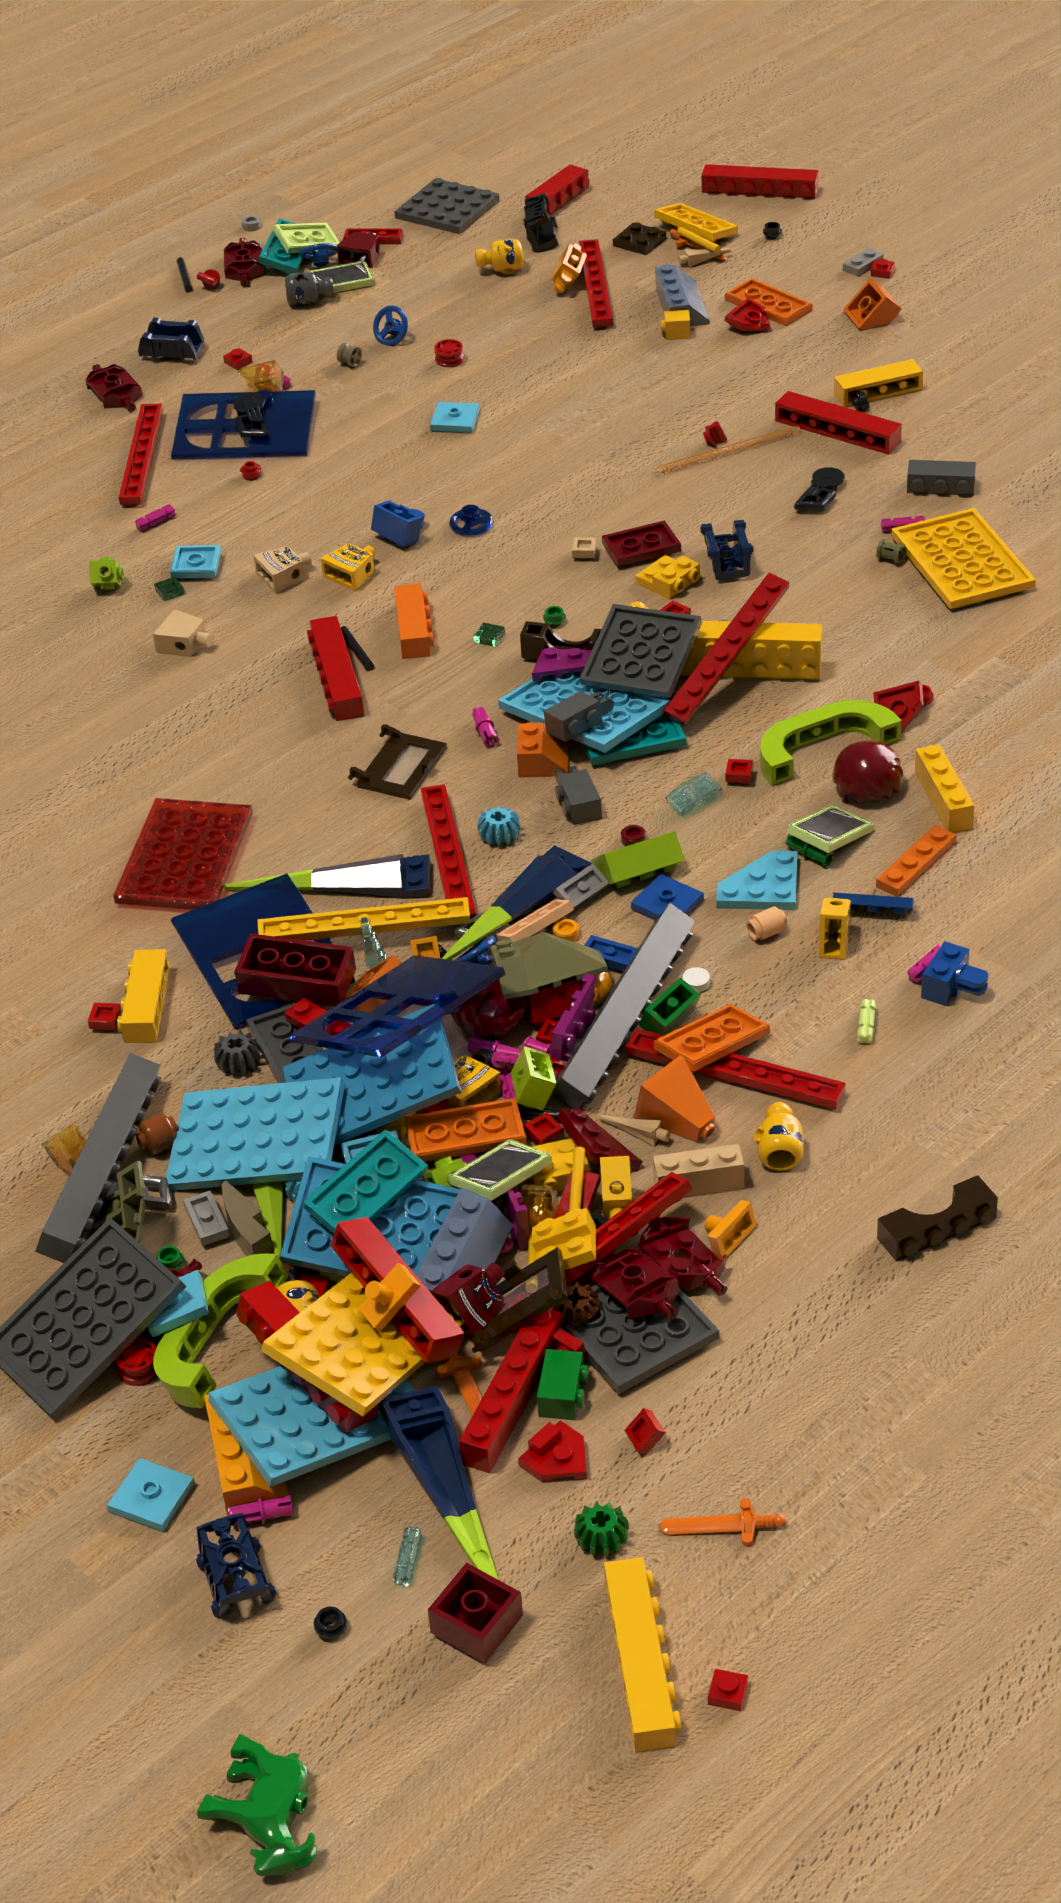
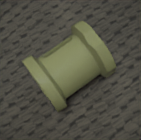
[876,539,906,564]

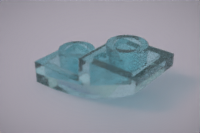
[665,772,722,817]

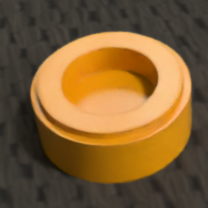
[553,919,580,942]

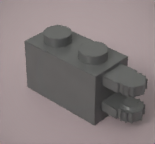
[543,691,615,742]
[555,766,602,825]

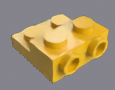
[635,555,700,599]
[530,1138,591,1197]
[531,1208,596,1279]

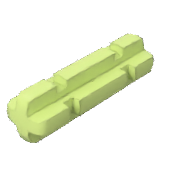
[857,999,876,1044]

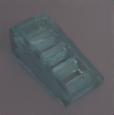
[360,917,387,970]

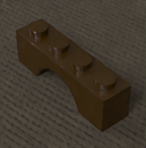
[520,621,601,660]
[877,1175,998,1261]

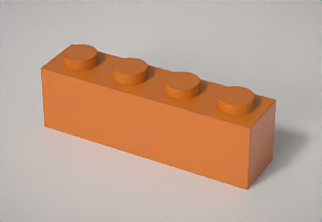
[394,583,434,659]

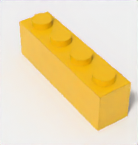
[834,359,923,407]
[915,744,974,833]
[117,949,170,1043]

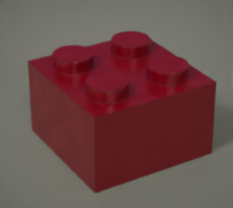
[428,1562,523,1663]

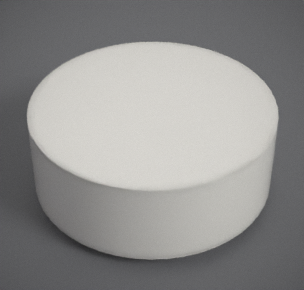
[683,967,710,993]

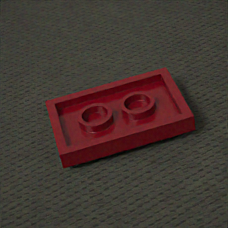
[602,520,681,567]

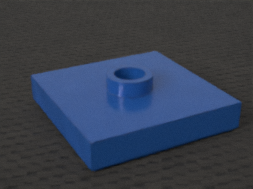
[631,874,704,920]

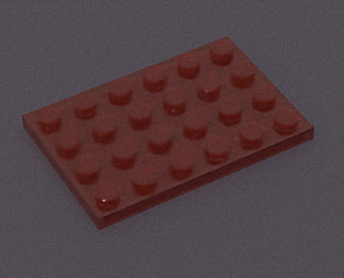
[113,798,253,912]

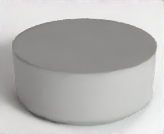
[242,216,261,231]

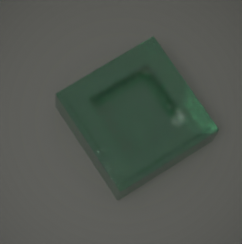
[154,577,185,601]
[474,622,505,647]

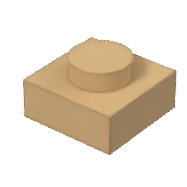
[572,537,597,559]

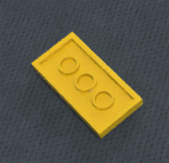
[654,203,738,242]

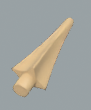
[678,248,731,268]
[599,1114,671,1147]

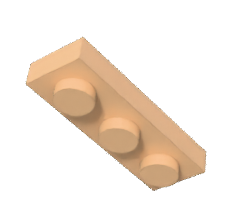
[496,899,574,942]

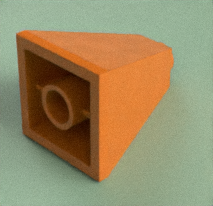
[633,1056,716,1142]

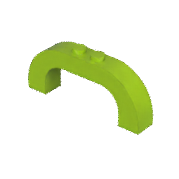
[760,700,902,786]
[153,1253,289,1408]

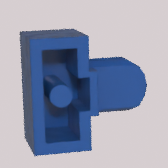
[371,500,425,547]
[921,941,989,1006]

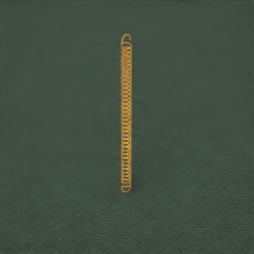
[652,426,801,474]

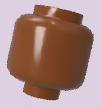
[135,1113,179,1155]

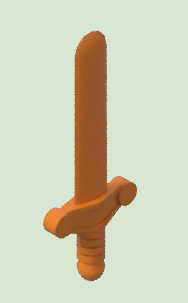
[669,229,727,260]
[436,1352,482,1416]
[659,1498,786,1547]

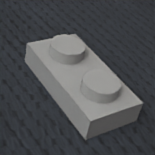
[843,248,884,277]
[553,863,610,909]
[183,1191,230,1246]

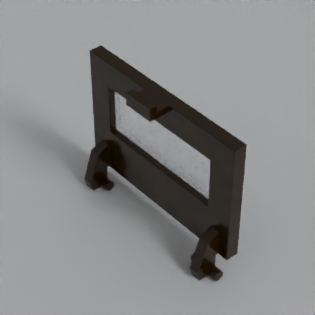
[348,724,447,800]
[472,1247,568,1353]

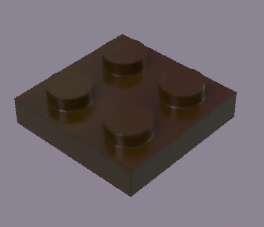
[613,222,666,255]

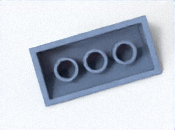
[655,264,710,326]
[416,1187,513,1295]

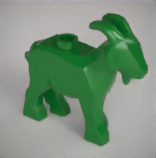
[197,1734,317,1876]

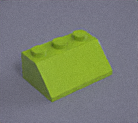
[591,831,685,888]

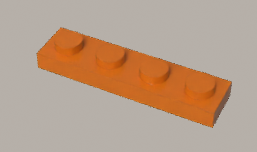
[876,825,956,897]

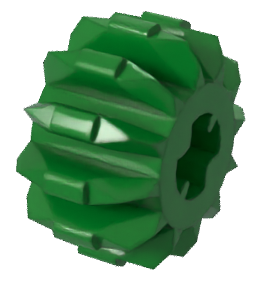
[574,1501,629,1558]

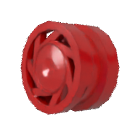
[434,339,464,367]
[115,1338,157,1386]

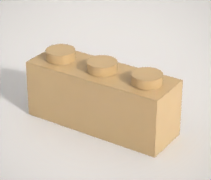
[653,1144,744,1197]

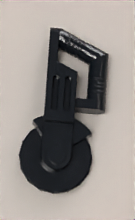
[234,392,269,439]
[794,467,845,511]

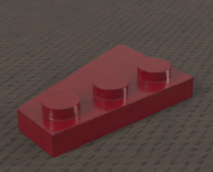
[557,1108,643,1171]

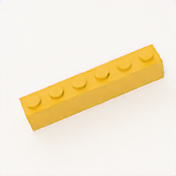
[604,1557,681,1752]

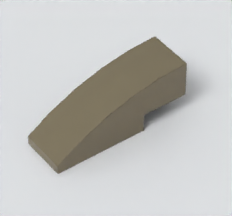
[221,1181,273,1256]

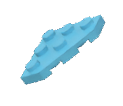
[716,850,798,910]

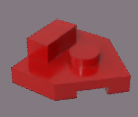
[724,298,770,331]
[873,680,924,733]
[518,1420,587,1482]

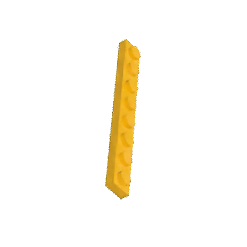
[258,897,471,941]

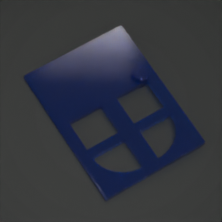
[171,390,316,459]
[171,873,355,1030]
[290,955,505,1058]

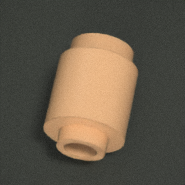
[746,906,787,940]

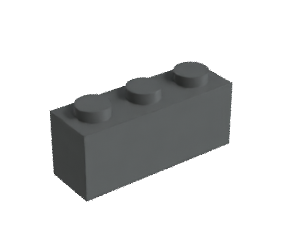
[907,460,976,496]

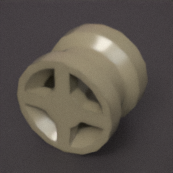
[337,343,362,367]

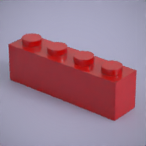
[525,165,590,216]

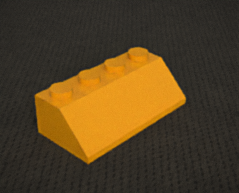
[204,1394,288,1516]

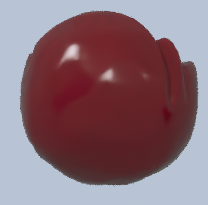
[832,740,903,803]
[448,970,527,1039]

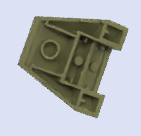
[490,932,608,1000]
[81,1161,145,1243]

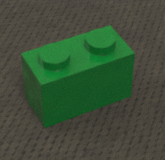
[639,977,701,1036]
[537,1349,589,1420]

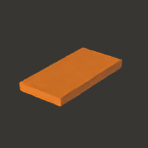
[725,278,813,326]
[653,1004,770,1072]
[404,1098,526,1162]

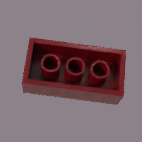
[234,933,356,1008]

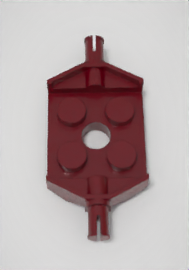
[224,237,264,287]
[85,364,142,412]
[639,1217,728,1296]
[591,1248,680,1320]

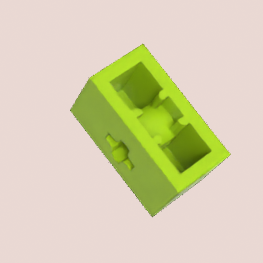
[510,1046,556,1111]

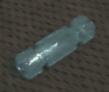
[393,1526,422,1586]

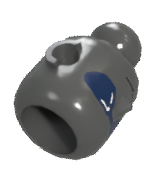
[285,272,334,306]

